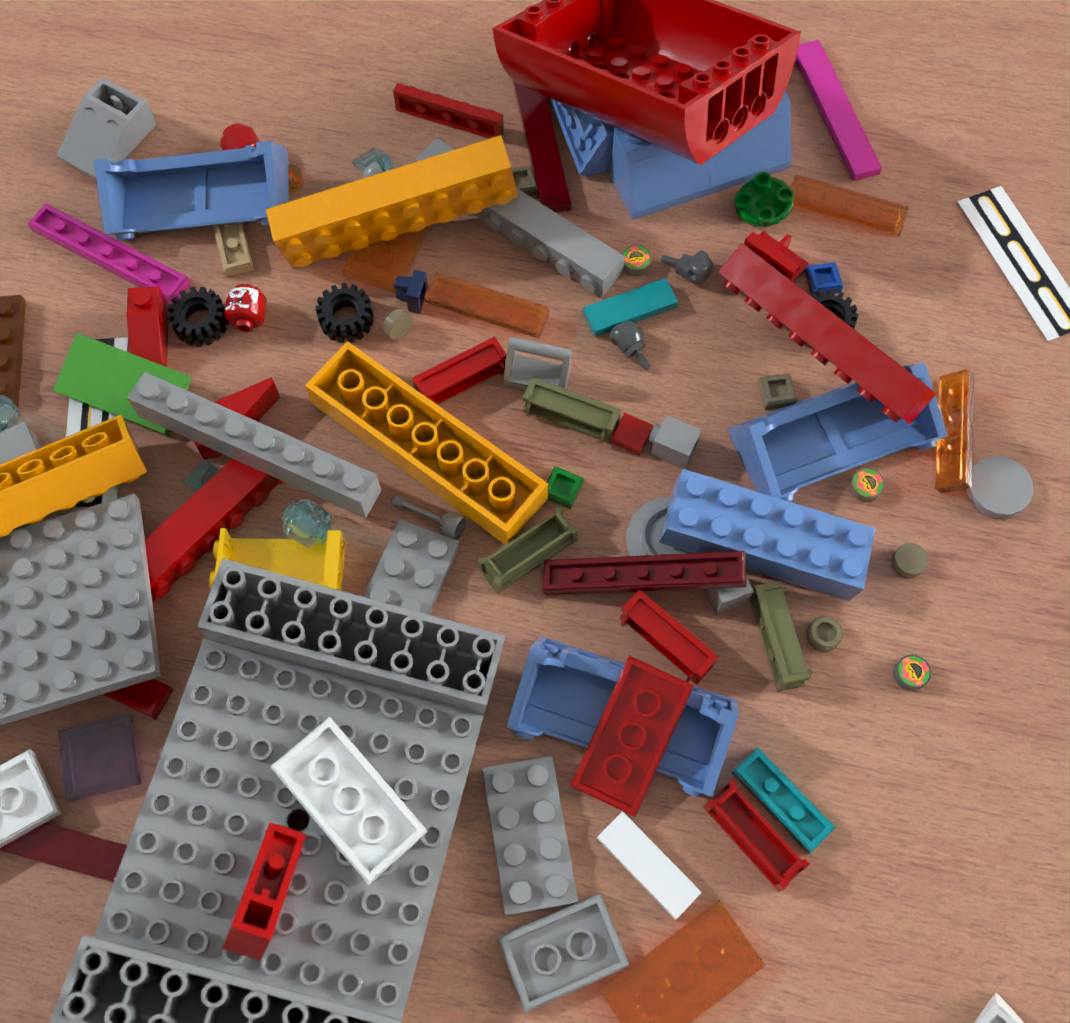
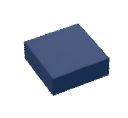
[805,262,843,295]

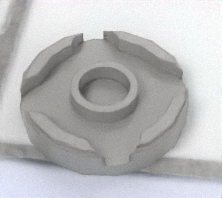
[965,456,1034,519]

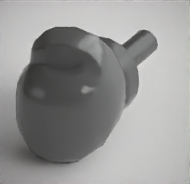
[661,250,713,283]
[609,320,651,370]

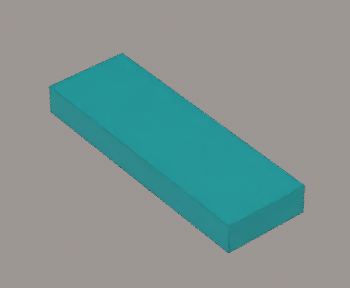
[583,278,678,337]
[732,747,836,854]

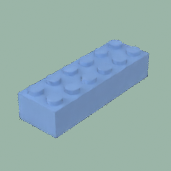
[659,469,875,601]

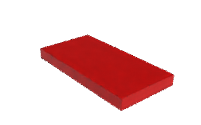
[570,655,694,817]

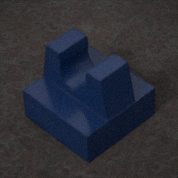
[394,270,428,314]

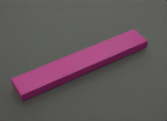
[796,40,882,181]
[27,203,191,305]

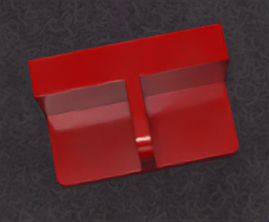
[744,231,809,282]

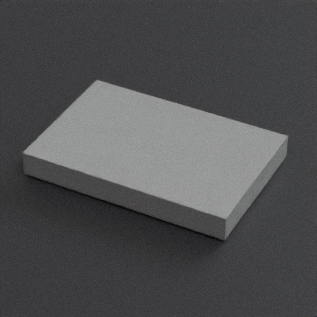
[497,894,630,1012]

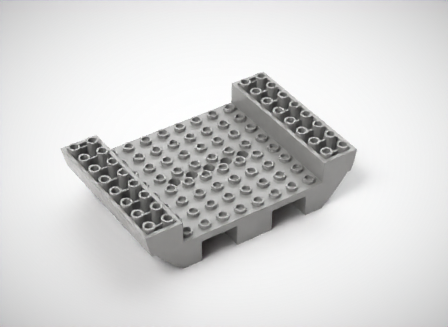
[50,558,506,1023]

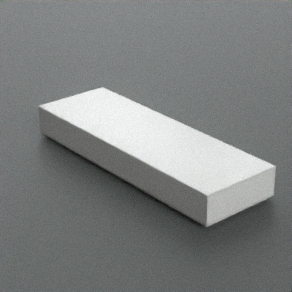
[597,811,702,920]

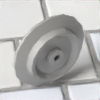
[626,497,692,556]

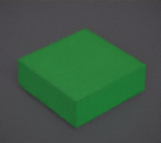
[547,466,584,510]

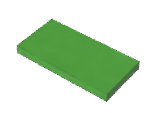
[53,333,192,436]

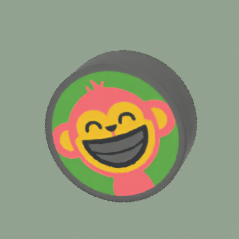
[893,654,931,691]

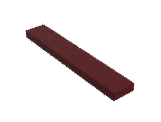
[512,79,571,212]
[543,551,747,595]
[0,823,127,882]

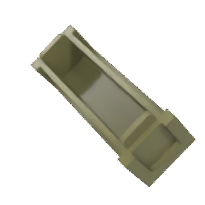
[523,377,621,444]
[477,506,578,594]
[750,580,813,692]

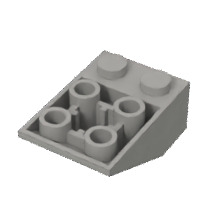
[56,77,157,180]

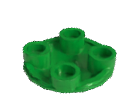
[735,172,794,227]

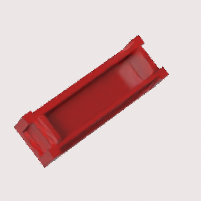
[412,336,507,405]
[619,589,719,685]
[703,779,810,892]

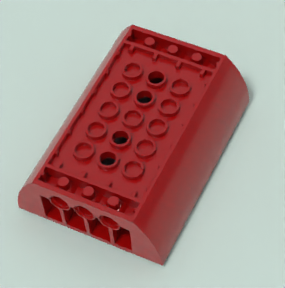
[492,0,801,165]

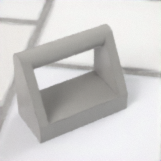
[503,337,572,391]

